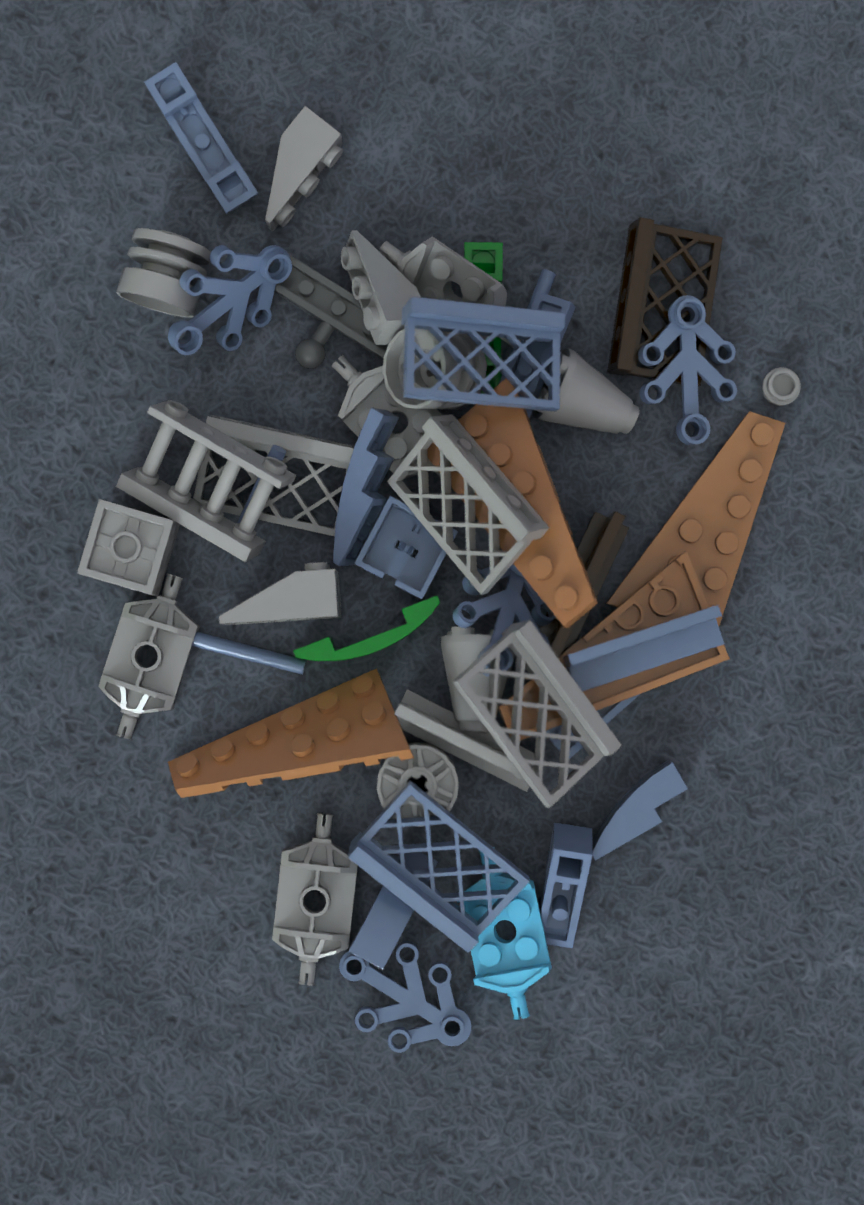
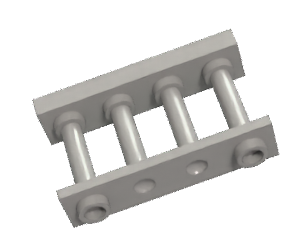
[116,400,297,562]

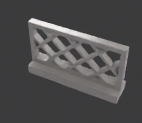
[387,414,550,595]
[193,415,355,537]
[452,620,622,807]
[395,689,535,792]

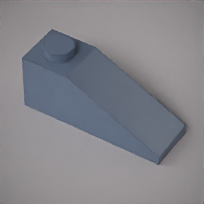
[540,823,593,948]

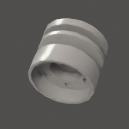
[116,228,211,318]
[383,329,487,410]
[377,741,459,827]

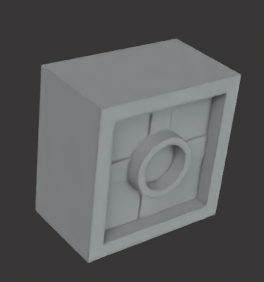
[77,499,180,596]

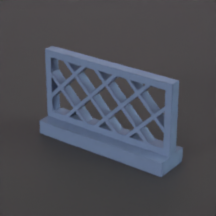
[402,297,565,412]
[348,781,530,953]

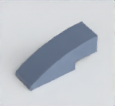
[592,760,688,861]
[349,852,438,970]

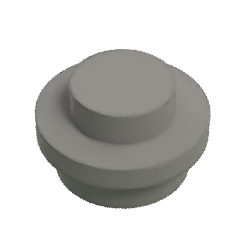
[762,367,801,406]

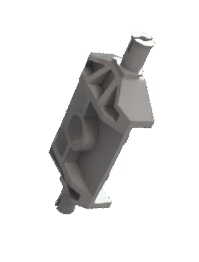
[379,236,521,348]
[331,355,442,479]
[98,573,200,740]
[272,813,358,986]

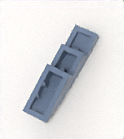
[333,408,399,566]

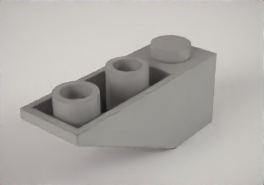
[265,106,343,232]
[341,230,421,345]

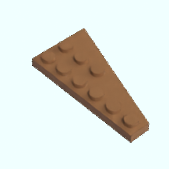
[427,378,598,629]
[605,411,786,626]
[498,551,730,741]
[168,668,414,798]

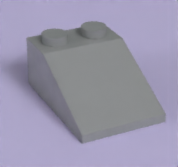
[219,562,342,625]

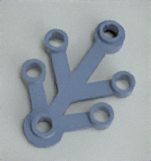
[168,245,292,355]
[638,295,737,445]
[452,557,556,677]
[339,941,471,1053]

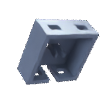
[354,496,458,600]

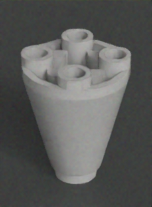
[533,348,639,434]
[441,626,515,733]

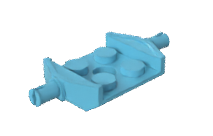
[457,847,552,1020]

